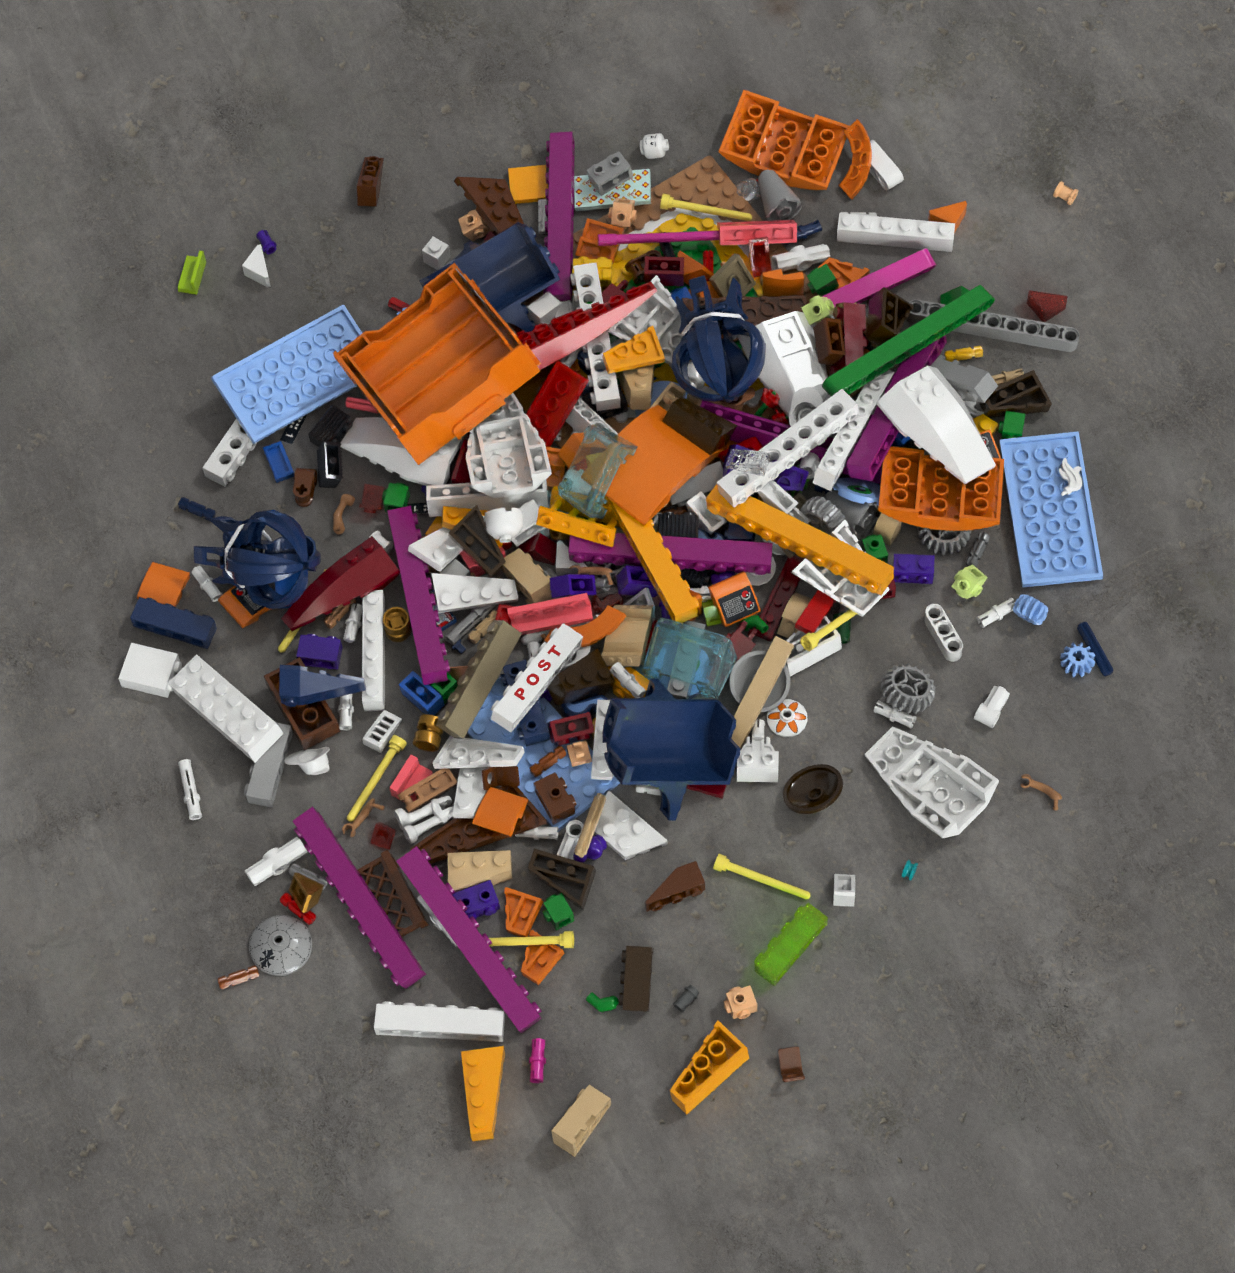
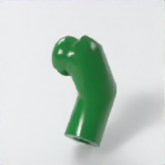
[741,615,769,634]
[586,992,619,1012]

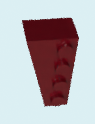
[829,302,867,376]

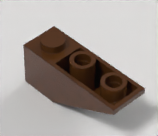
[357,156,384,207]
[645,861,705,912]

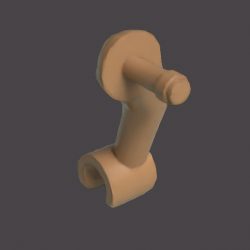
[333,494,355,535]
[569,565,613,585]
[1021,774,1062,810]
[342,798,385,837]

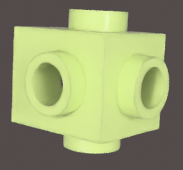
[801,295,835,326]
[951,565,988,599]

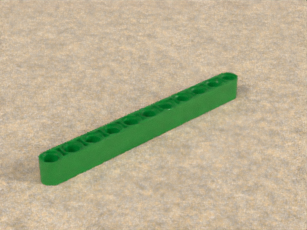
[822,285,995,396]

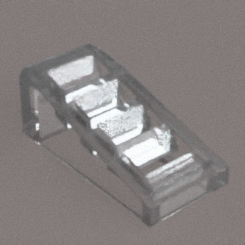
[725,449,770,476]

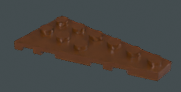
[454,176,524,234]
[681,295,808,342]
[410,786,547,864]

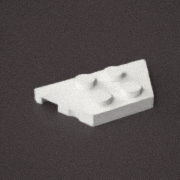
[595,791,668,860]

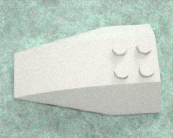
[876,366,996,484]
[466,393,552,498]
[340,417,468,486]
[865,727,999,838]

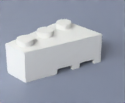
[786,616,842,677]

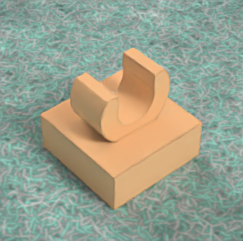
[566,741,592,767]

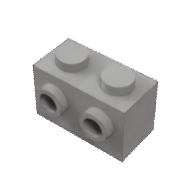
[587,151,633,196]

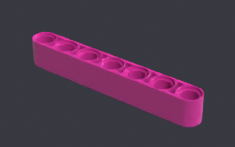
[822,248,936,307]

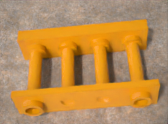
[536,486,621,547]

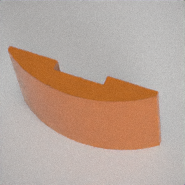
[718,90,849,190]
[582,405,720,525]
[878,446,1004,531]

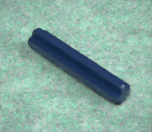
[1077,622,1113,676]

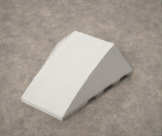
[608,275,683,364]
[791,520,890,617]

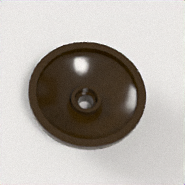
[783,764,843,814]

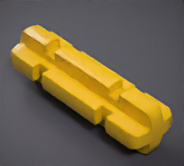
[944,346,983,362]

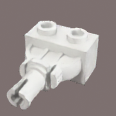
[737,719,779,782]

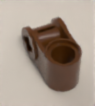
[625,250,662,284]
[293,468,317,507]

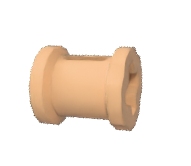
[1053,181,1078,205]

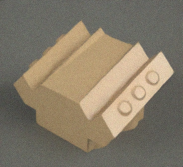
[601,605,654,667]

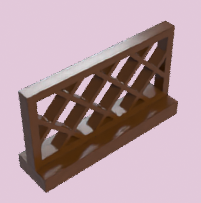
[358,850,429,937]

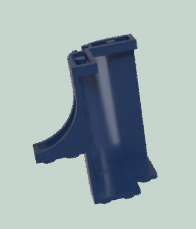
[419,222,560,332]
[602,679,740,821]

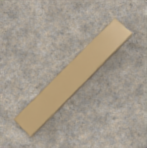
[732,636,794,751]

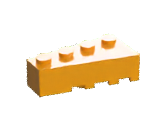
[670,1020,749,1115]
[461,1046,505,1141]

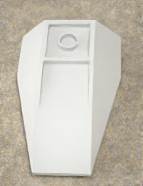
[738,311,828,418]

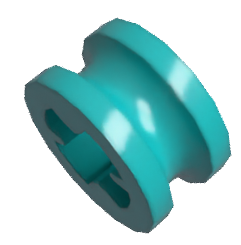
[901,860,918,881]

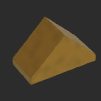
[289,873,324,913]

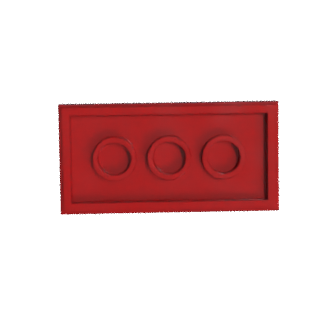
[526,360,589,447]

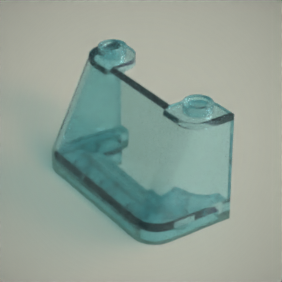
[558,424,638,519]
[642,618,737,699]

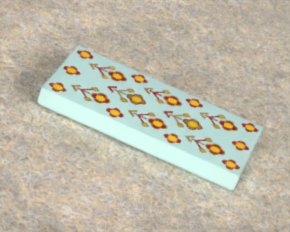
[574,169,651,212]

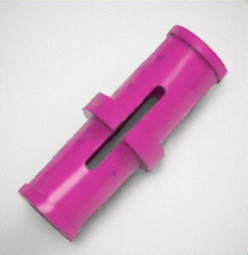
[529,1038,546,1083]

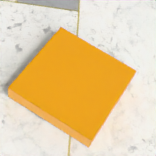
[508,165,548,204]

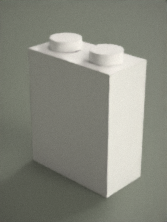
[118,643,182,698]

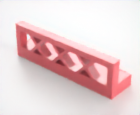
[717,220,797,245]
[507,593,594,635]

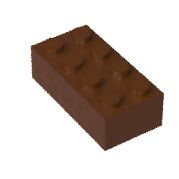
[264,657,340,750]

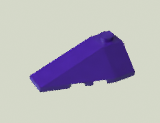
[723,444,809,491]

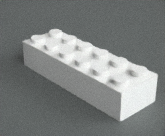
[168,654,284,763]

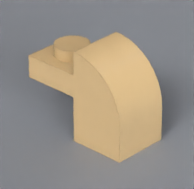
[873,513,902,546]
[777,593,811,638]

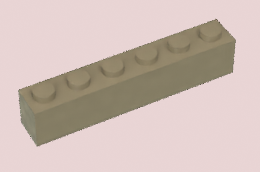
[436,620,522,739]

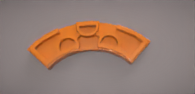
[839,119,872,200]
[544,605,626,647]

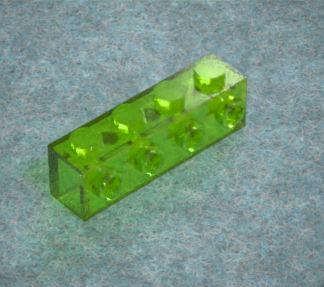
[754,902,828,986]

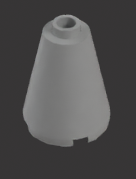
[758,170,802,221]
[824,490,880,539]

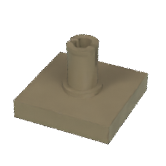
[709,254,756,297]

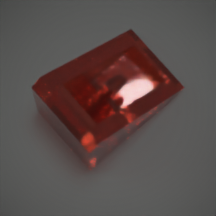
[748,236,772,278]
[1027,290,1068,322]

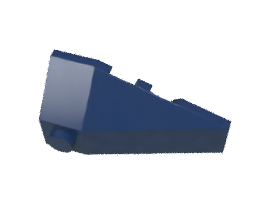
[279,665,366,707]

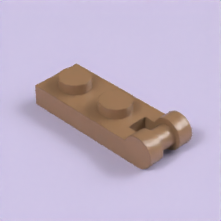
[398,768,457,813]

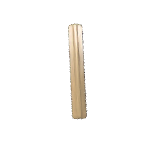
[574,793,606,858]

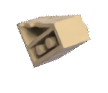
[615,365,654,410]
[502,548,557,604]
[448,850,512,892]
[552,1085,611,1157]

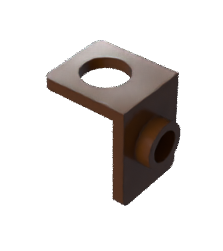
[482,766,520,790]
[778,1046,805,1082]

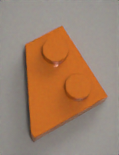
[818,257,870,290]
[504,887,543,937]
[521,930,565,985]

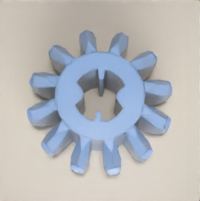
[1013,594,1048,625]
[1060,642,1095,678]

